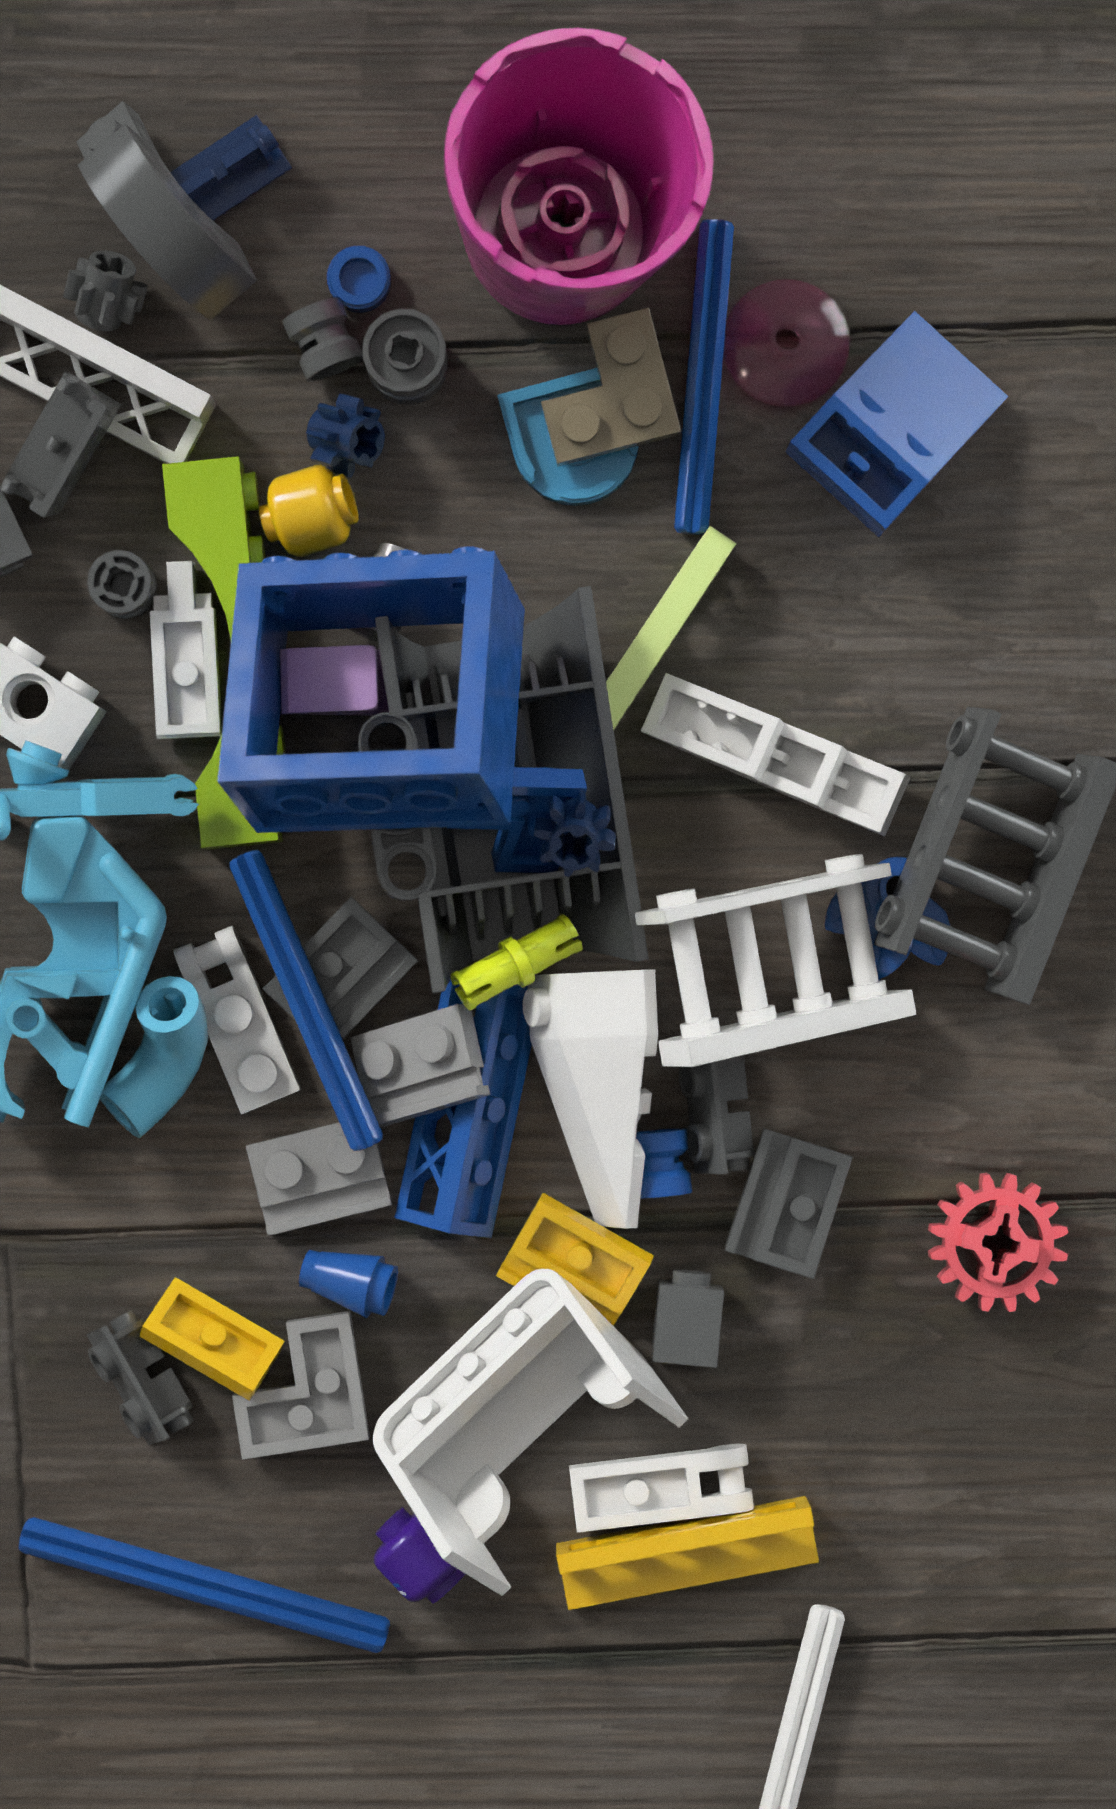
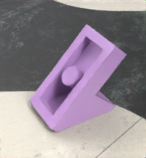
[280,645,389,716]

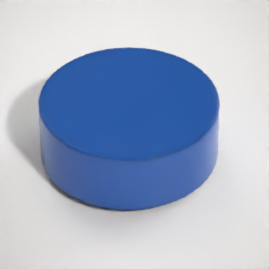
[327,246,391,313]

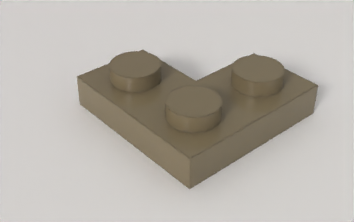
[541,308,681,467]

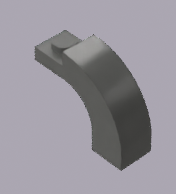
[76,101,257,321]

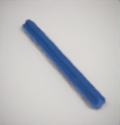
[19,1517,390,1653]

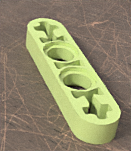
[606,526,737,730]

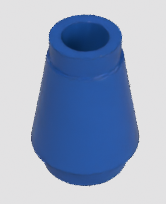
[299,1250,398,1318]

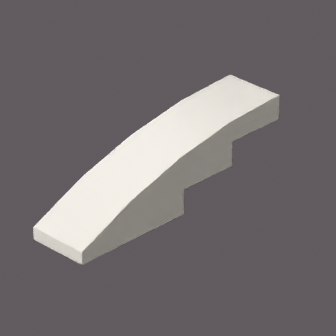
[641,673,910,836]

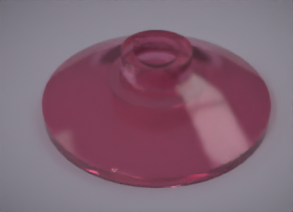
[723,279,849,407]

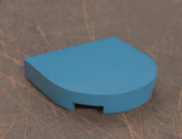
[497,368,638,506]

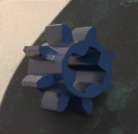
[306,393,385,478]
[534,791,616,877]

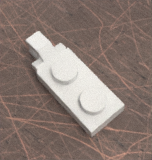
[150,561,222,739]

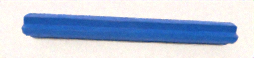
[674,219,734,535]
[230,850,383,1151]

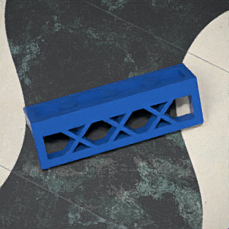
[395,979,532,1238]

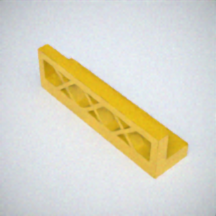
[556,1496,819,1610]

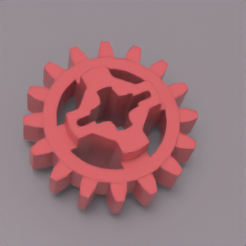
[928,1173,1068,1312]

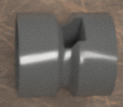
[362,309,448,405]

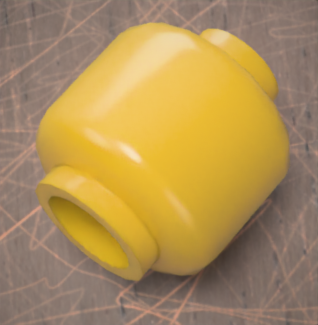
[259,465,358,557]

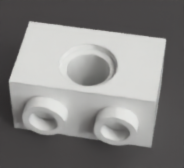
[0,637,107,770]

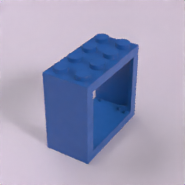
[218,547,525,833]

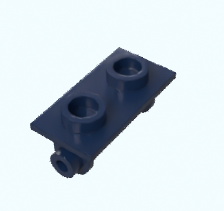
[170,115,292,221]

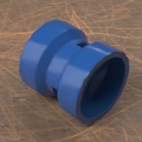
[636,1128,692,1198]

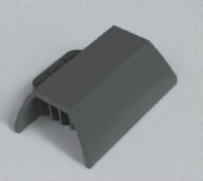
[358,586,649,993]

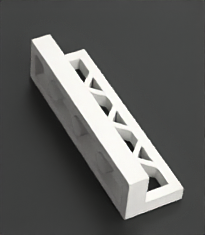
[0,285,217,464]

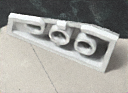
[523,969,658,1229]

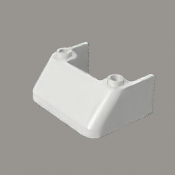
[373,1269,688,1596]

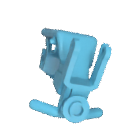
[0,740,198,1127]

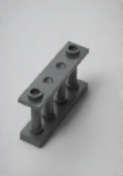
[873,707,1116,1006]

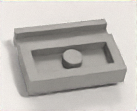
[350,1004,490,1127]
[246,1122,393,1236]

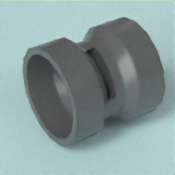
[282,297,363,382]
[87,550,158,620]

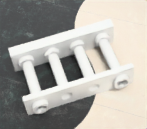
[635,854,917,1067]

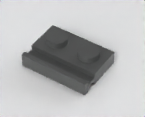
[263,897,419,1040]
[724,1128,853,1279]

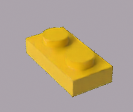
[139,1277,285,1401]

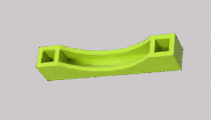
[162,456,286,850]

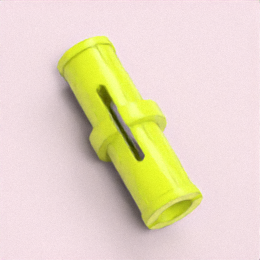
[450,914,583,1011]

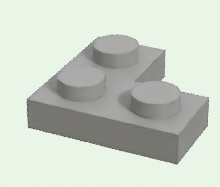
[232,1311,370,1460]

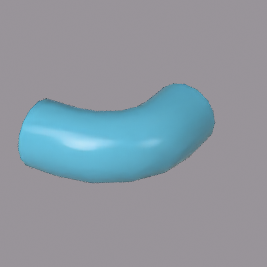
[100,976,209,1138]

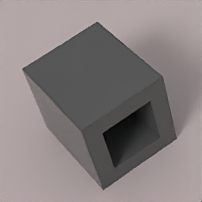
[651,1270,724,1368]

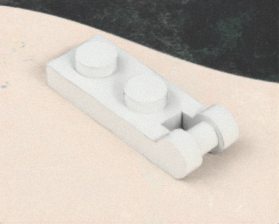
[173,925,302,1115]
[569,1444,754,1532]

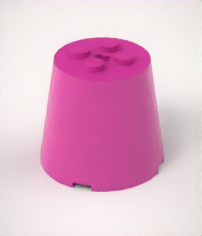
[444,28,713,325]

